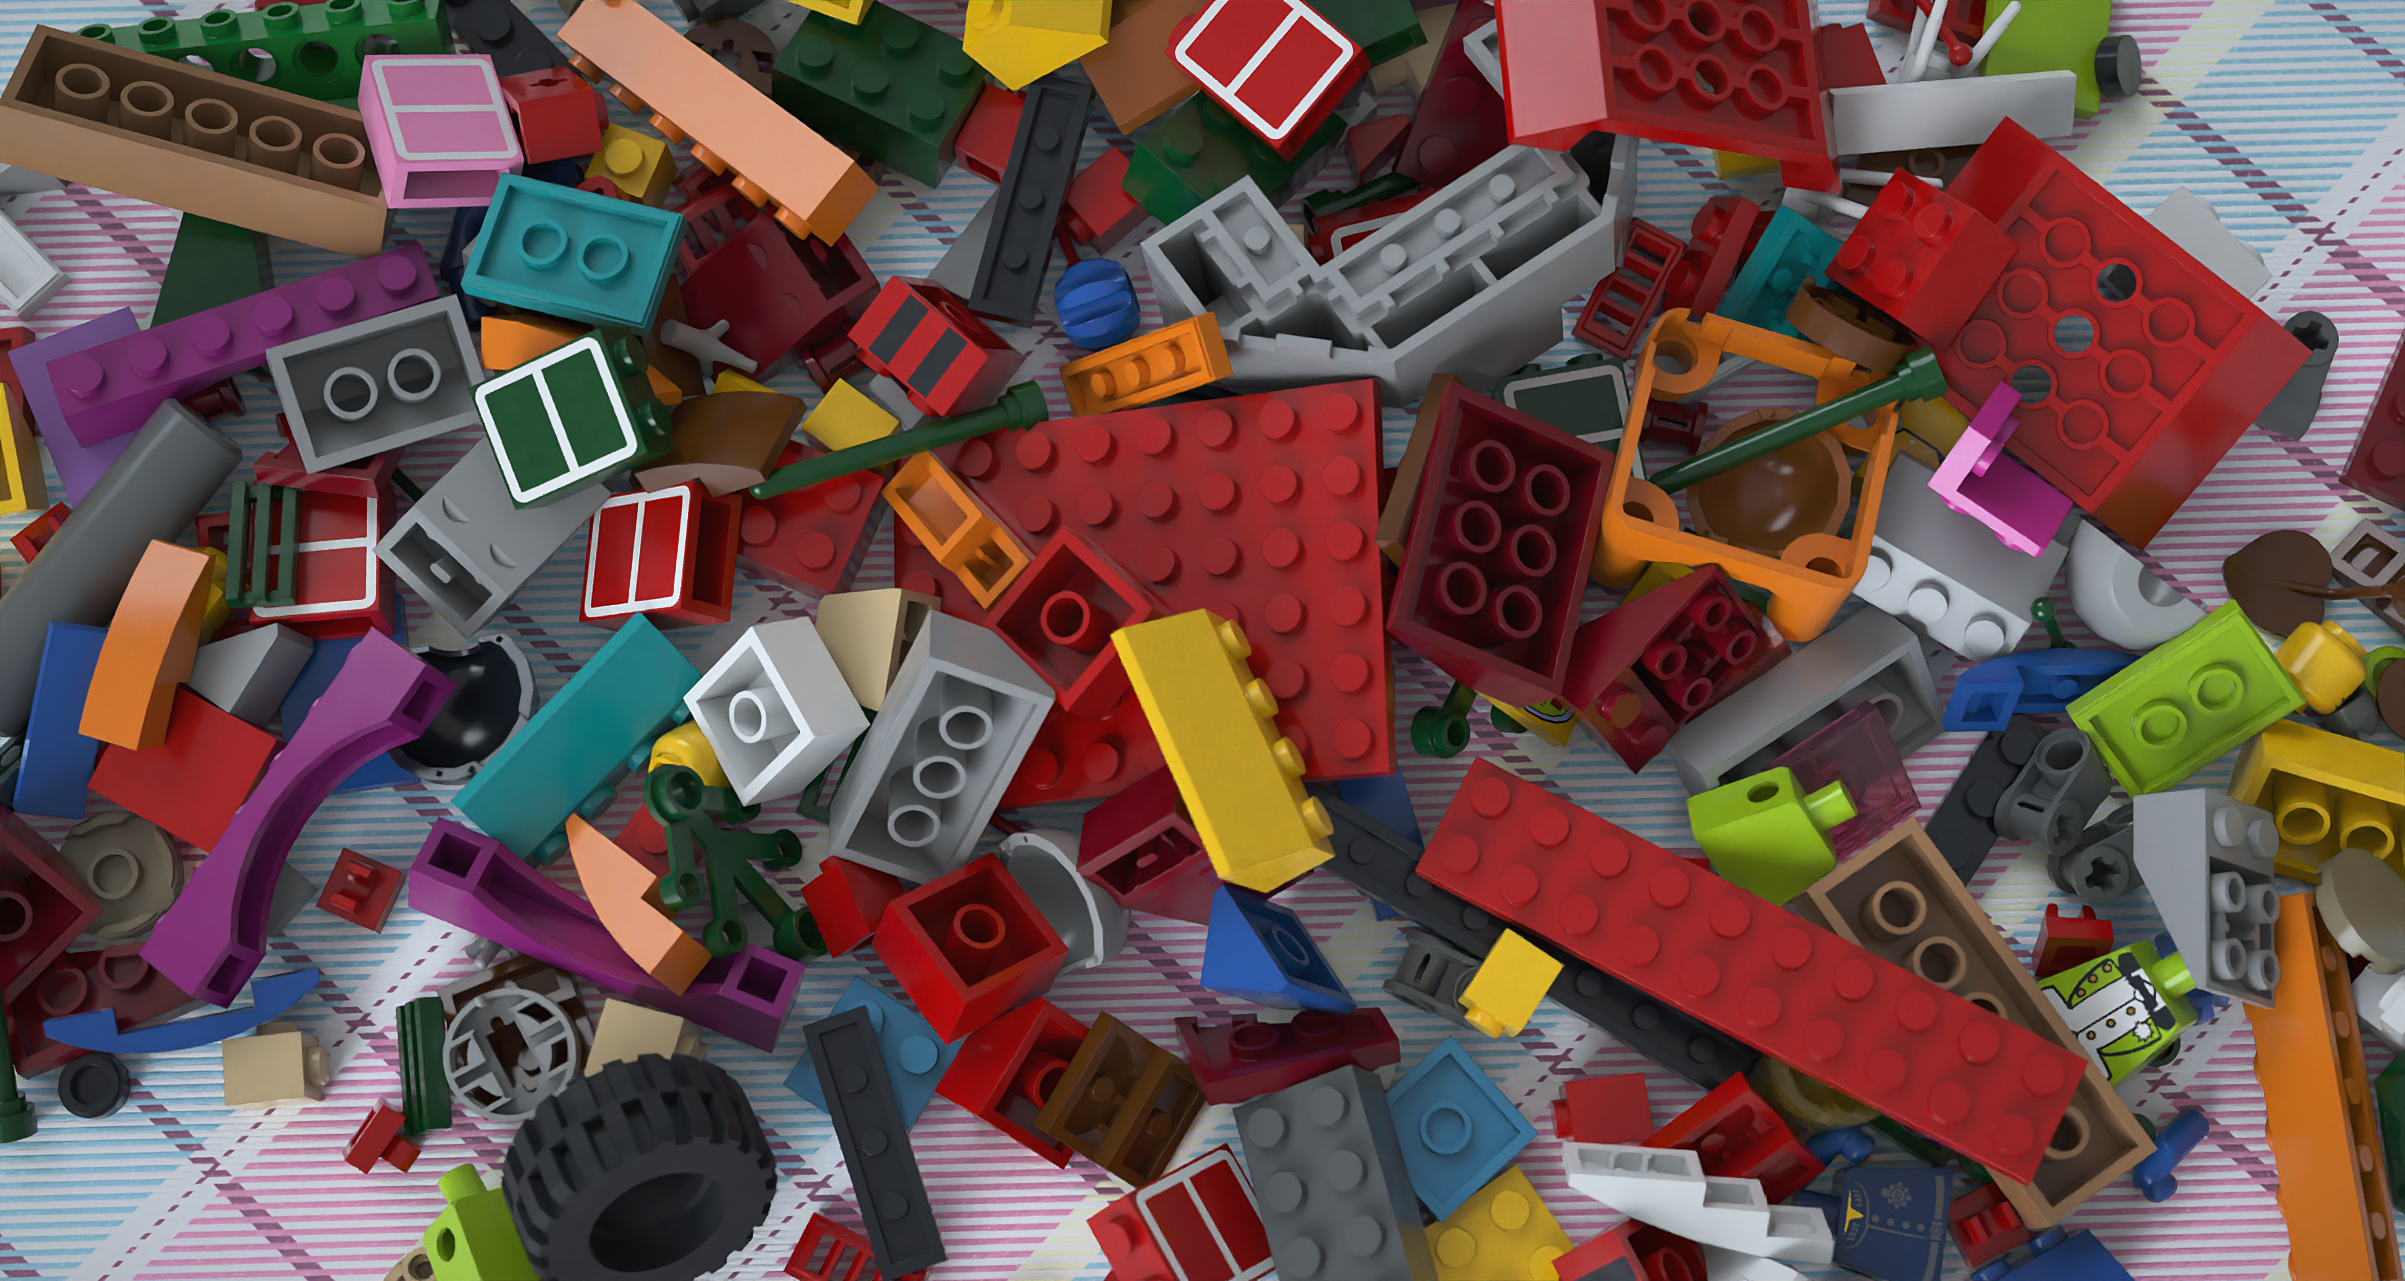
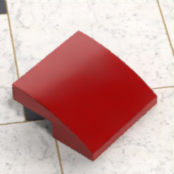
[1637,1071,1826,1205]

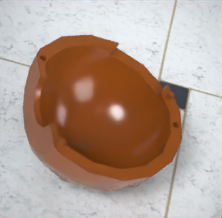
[1686,407,1852,560]

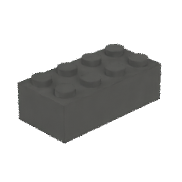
[1232,1065,1439,1281]

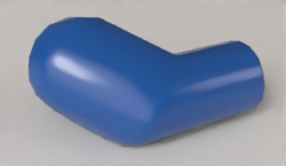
[2132,1109,2209,1203]
[1800,1119,1876,1190]

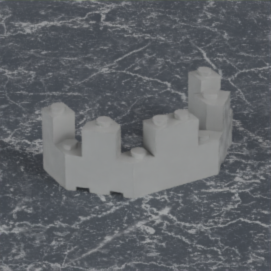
[1140,18,1640,409]

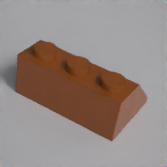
[1078,0,1208,136]

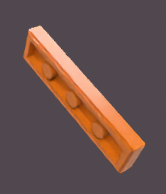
[1059,311,1234,418]

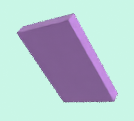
[7,306,141,510]

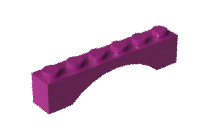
[45,242,440,448]
[138,627,458,1009]
[408,817,806,1054]

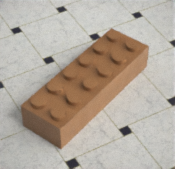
[0,24,399,259]
[1792,816,2158,1229]

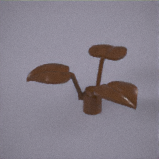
[2222,530,2405,741]

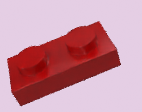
[1659,196,1761,322]

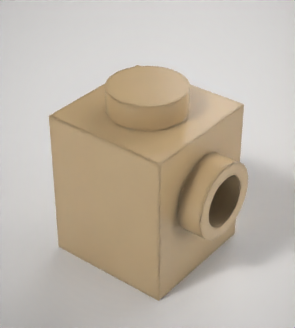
[222,1022,330,1111]

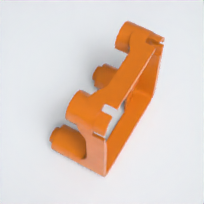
[1589,308,1899,643]

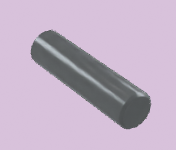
[0,397,243,738]

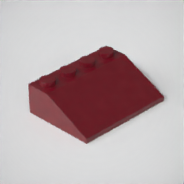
[1385,381,1616,708]

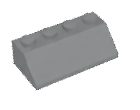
[1666,603,1945,797]
[828,609,1055,885]

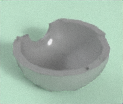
[2065,518,2209,651]
[999,827,1131,978]

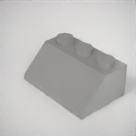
[266,294,485,475]
[1843,449,2070,664]

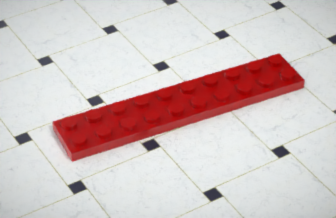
[1415,756,2089,1187]

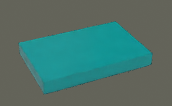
[460,172,688,338]

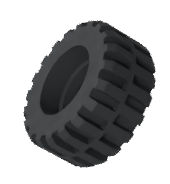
[501,1053,778,1281]

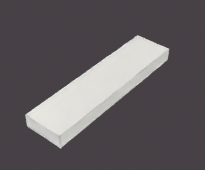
[1829,70,2077,155]

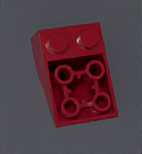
[679,205,881,385]
[1555,563,1767,775]
[1076,763,1314,926]

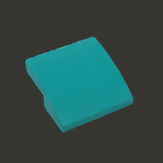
[1715,205,1866,346]

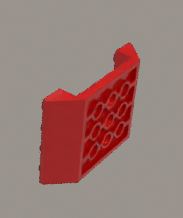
[1494,0,1842,194]
[1868,116,2313,551]

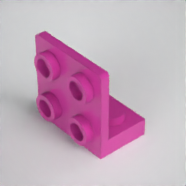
[1927,381,2074,558]

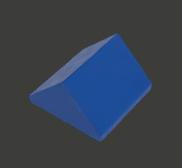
[1200,885,1357,1014]

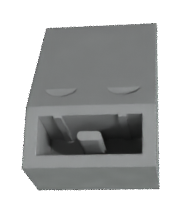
[372,435,614,640]
[2133,788,2280,1009]

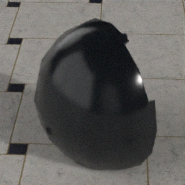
[387,633,540,786]

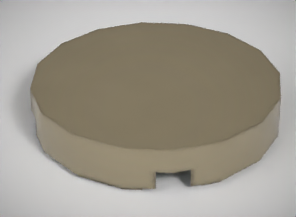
[59,810,185,941]
[2315,848,2405,975]

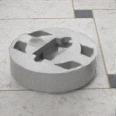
[443,988,581,1122]

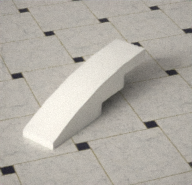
[1561,1141,1834,1265]

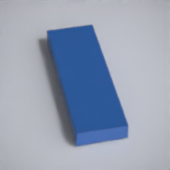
[12,620,109,820]

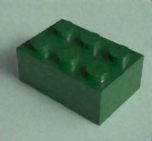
[771,0,995,189]
[1120,90,1348,226]

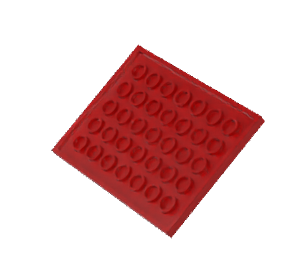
[893,378,1397,811]

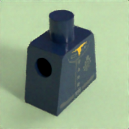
[1791,1167,1954,1281]

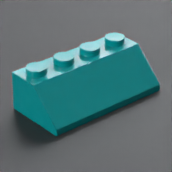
[451,611,704,870]

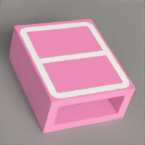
[357,54,524,209]

